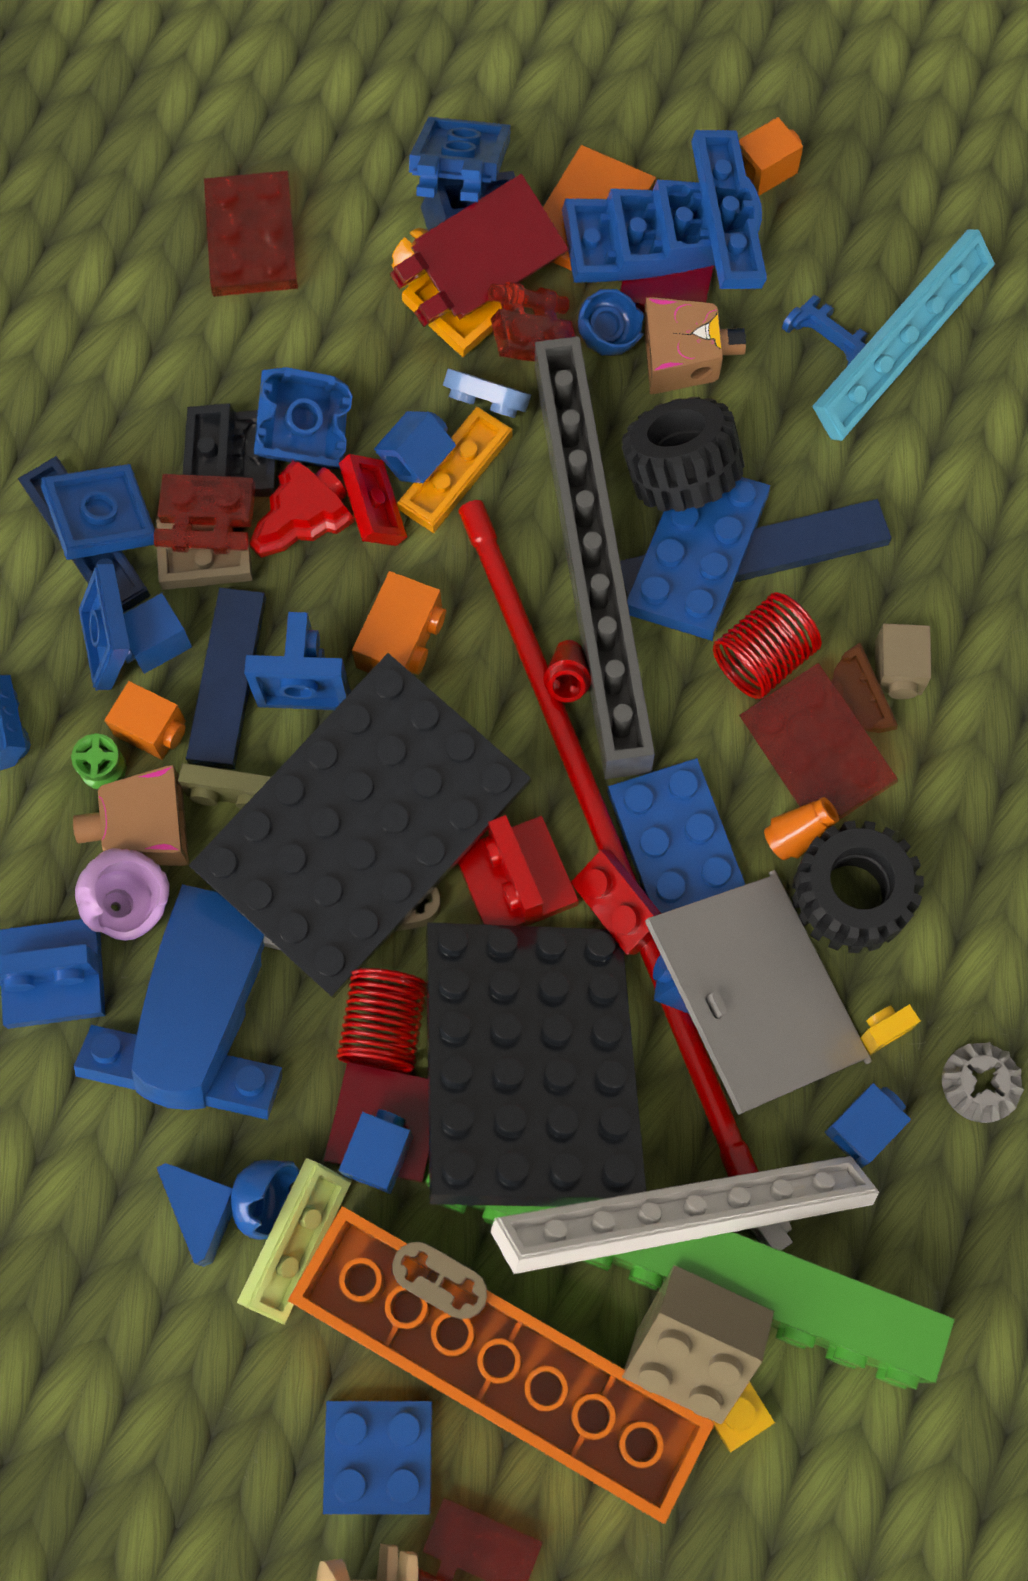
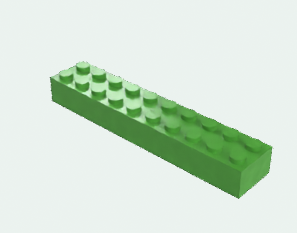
[426,1174,955,1390]

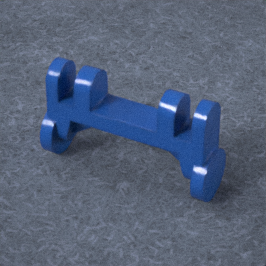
[782,295,868,366]

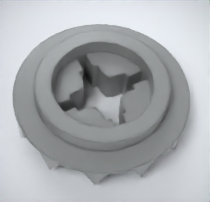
[942,1042,1025,1123]

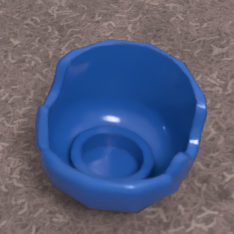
[578,289,644,356]
[231,1160,300,1240]

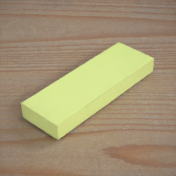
[237,1158,352,1325]

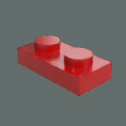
[339,454,407,546]
[571,850,662,955]

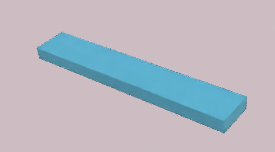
[812,229,995,441]

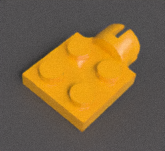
[392,227,525,358]

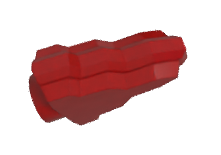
[249,461,355,558]

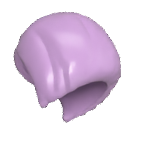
[75,848,170,940]

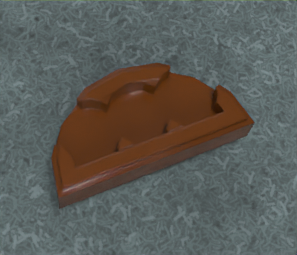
[831,643,898,733]

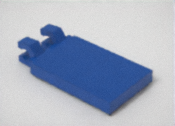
[409,117,511,202]

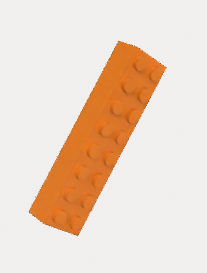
[288,1206,715,1525]

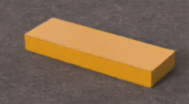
[397,406,513,533]

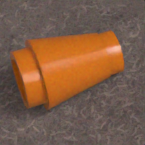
[764,797,839,860]

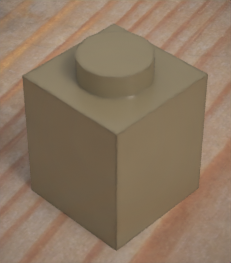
[875,624,931,699]

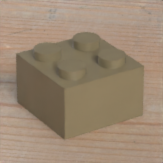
[622,1265,774,1425]

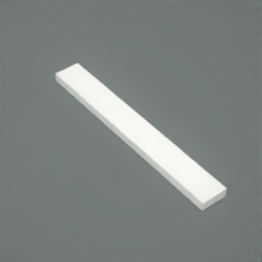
[491,1156,879,1274]

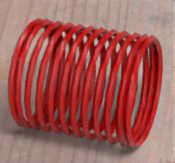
[713,592,822,699]
[336,968,427,1072]

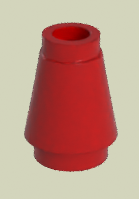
[544,640,591,702]

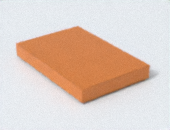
[543,145,656,283]

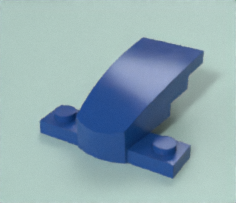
[562,130,767,289]
[74,885,282,1120]

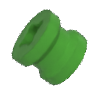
[71,733,127,789]

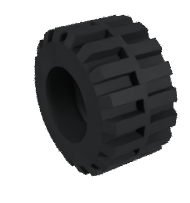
[622,397,745,512]
[792,820,924,953]

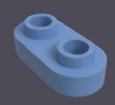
[443,368,531,418]

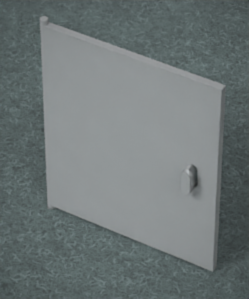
[645,870,872,1115]

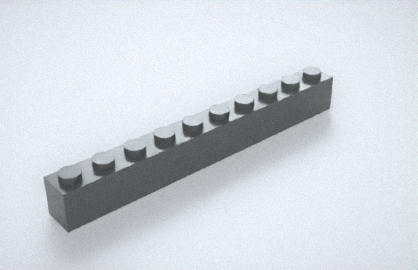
[535,336,655,780]

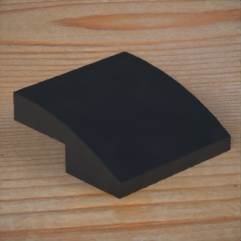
[182,403,281,497]

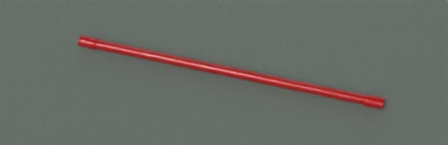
[458,500,759,1177]

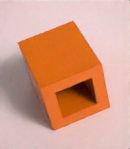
[739,117,803,196]
[104,681,186,760]

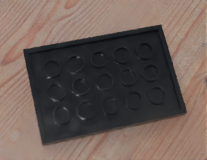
[189,653,531,998]
[426,922,646,1207]

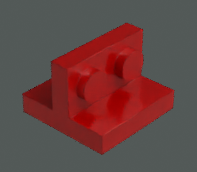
[457,815,579,926]

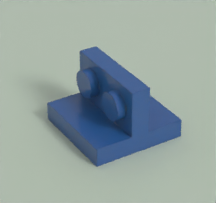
[244,612,351,710]
[0,919,106,1029]

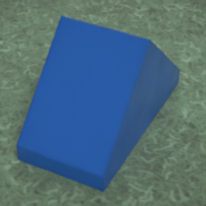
[156,1163,232,1267]

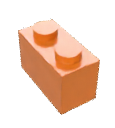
[352,571,446,675]

